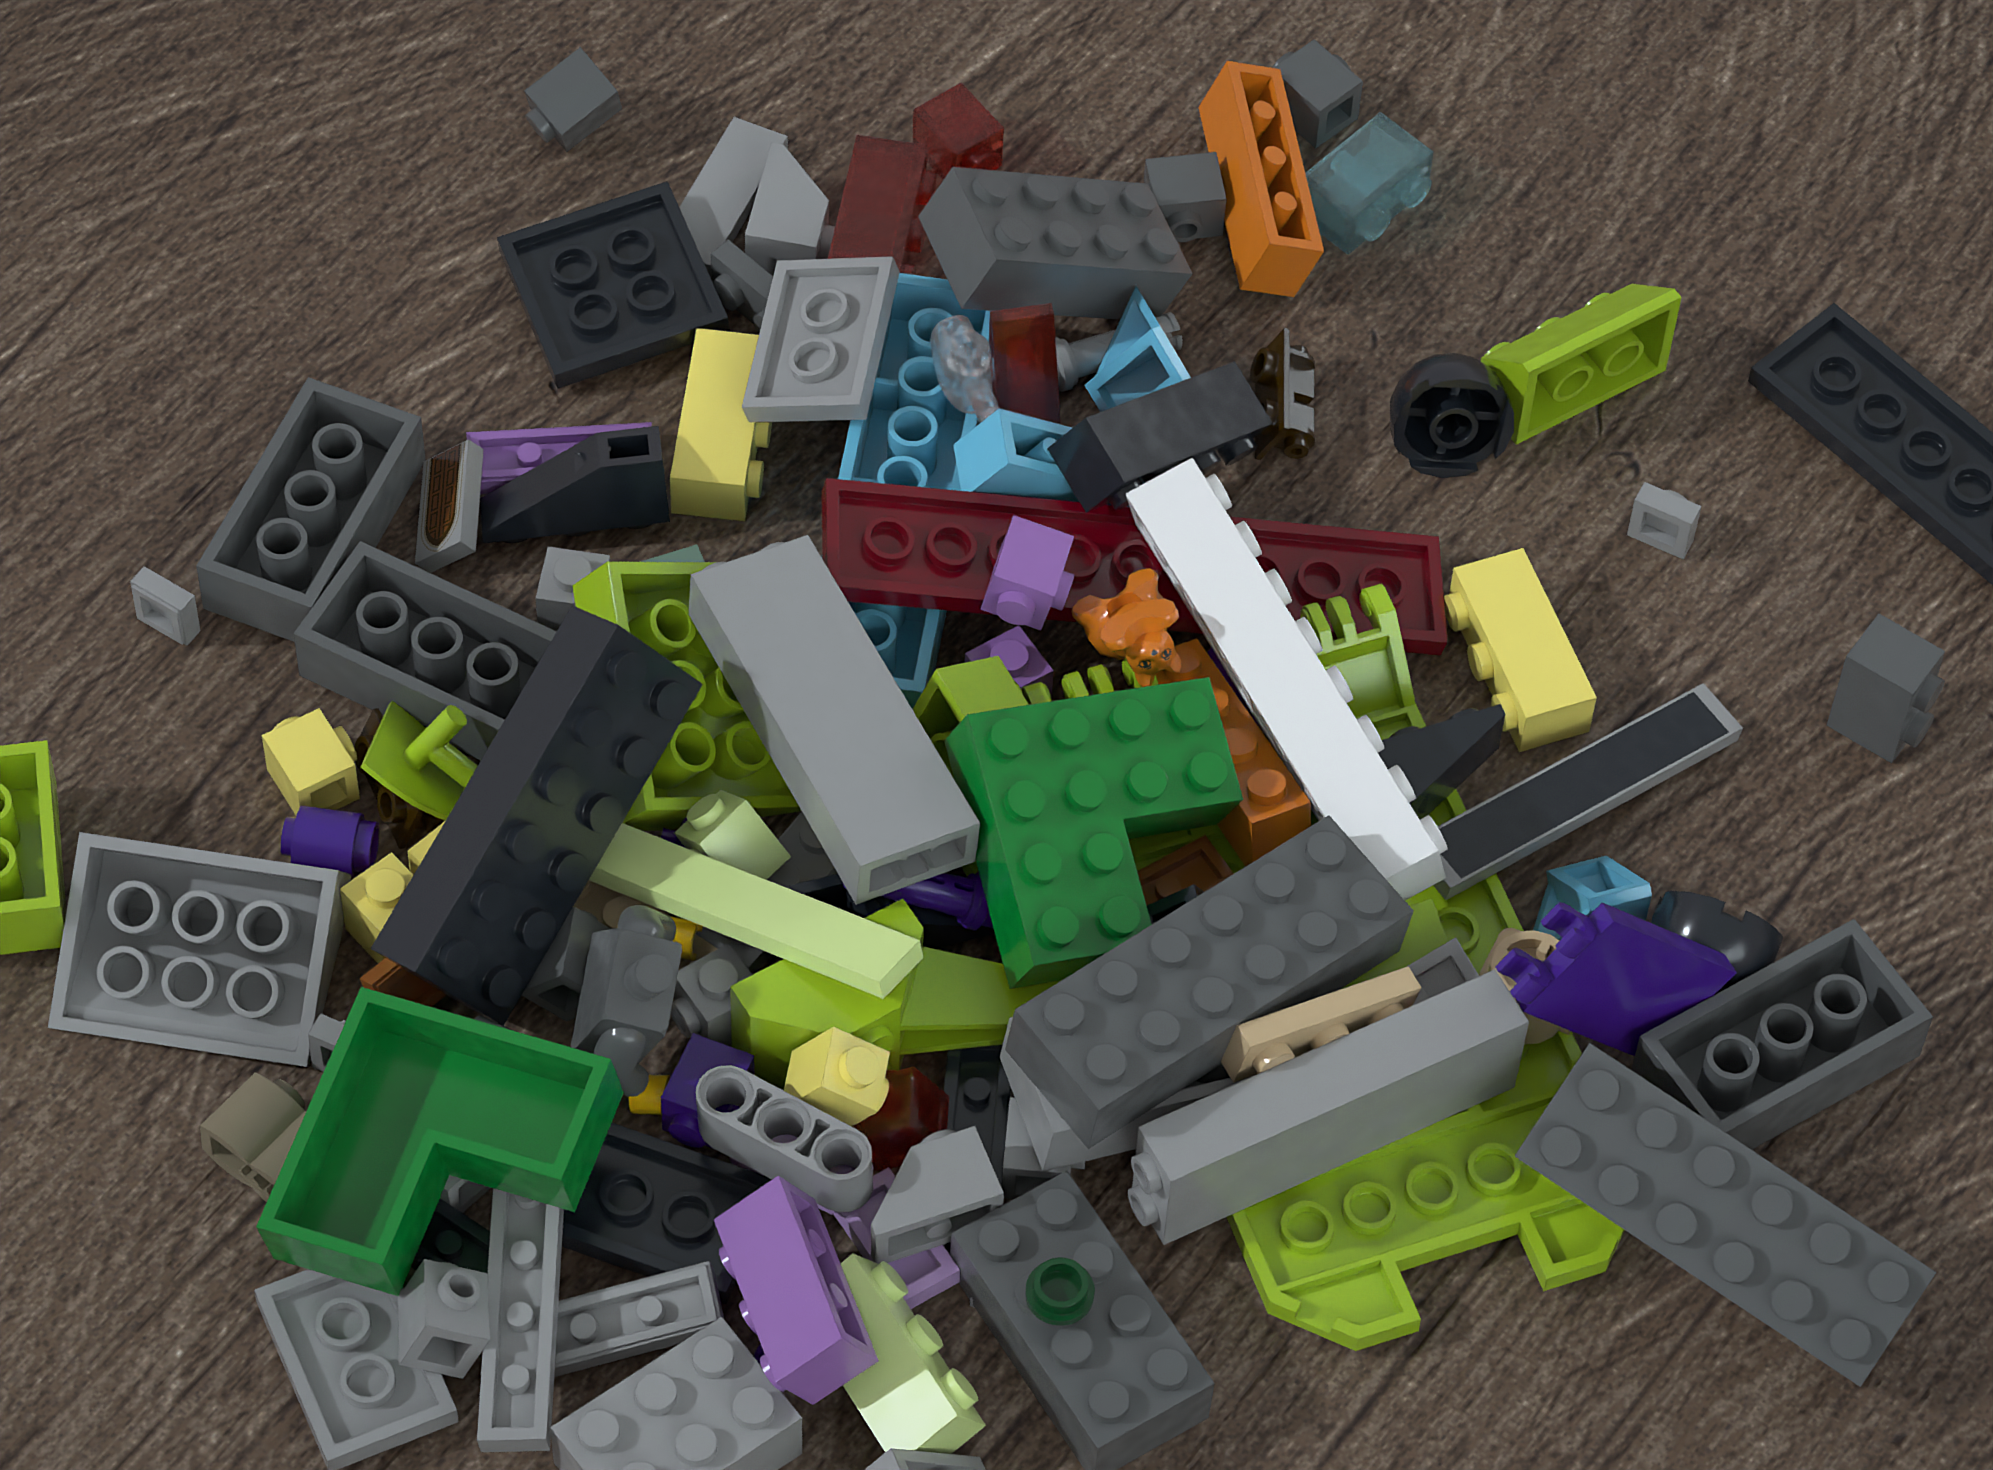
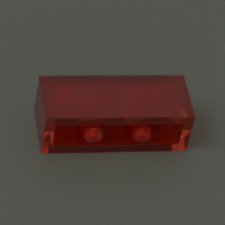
[828,135,937,275]

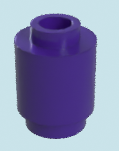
[281,806,380,878]

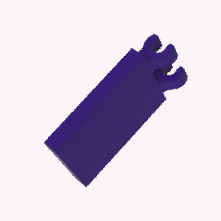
[1495,902,1737,1056]

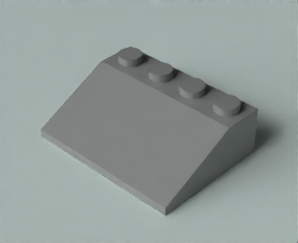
[48,832,351,1067]

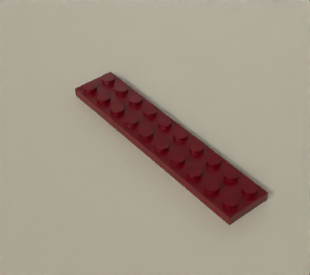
[821,478,1448,656]

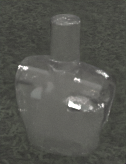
[930,315,1000,423]

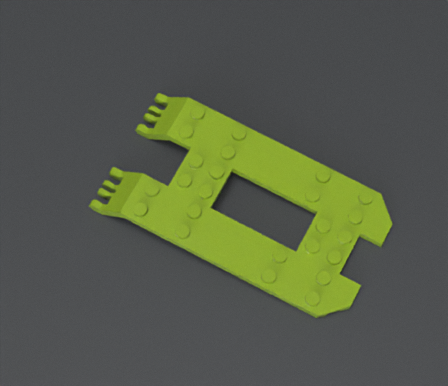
[1021,584,1624,1351]

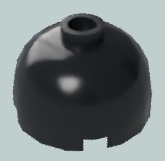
[1390,353,1514,478]
[1651,890,1783,995]

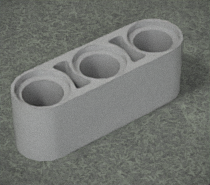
[696,1065,873,1213]

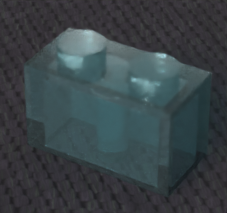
[1305,112,1433,255]

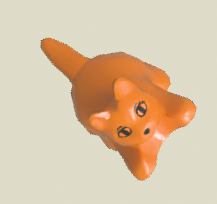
[1071,568,1182,687]

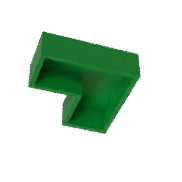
[944,677,1243,989]
[256,987,624,1296]

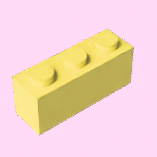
[670,328,772,521]
[1444,548,1597,752]

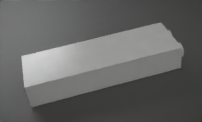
[689,535,980,905]
[1128,970,1529,1245]

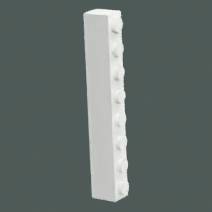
[1126,458,1448,900]

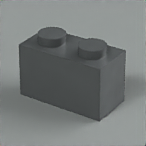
[1827,613,1945,763]

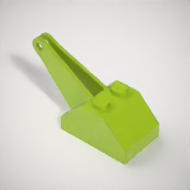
[730,899,1062,1089]

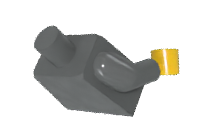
[571,905,703,1115]

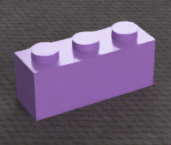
[714,1176,879,1405]

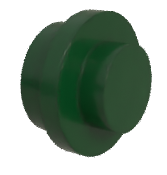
[1025,1257,1095,1326]

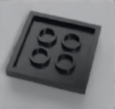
[497,181,730,389]

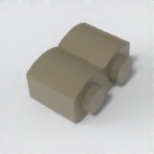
[200,1072,306,1202]

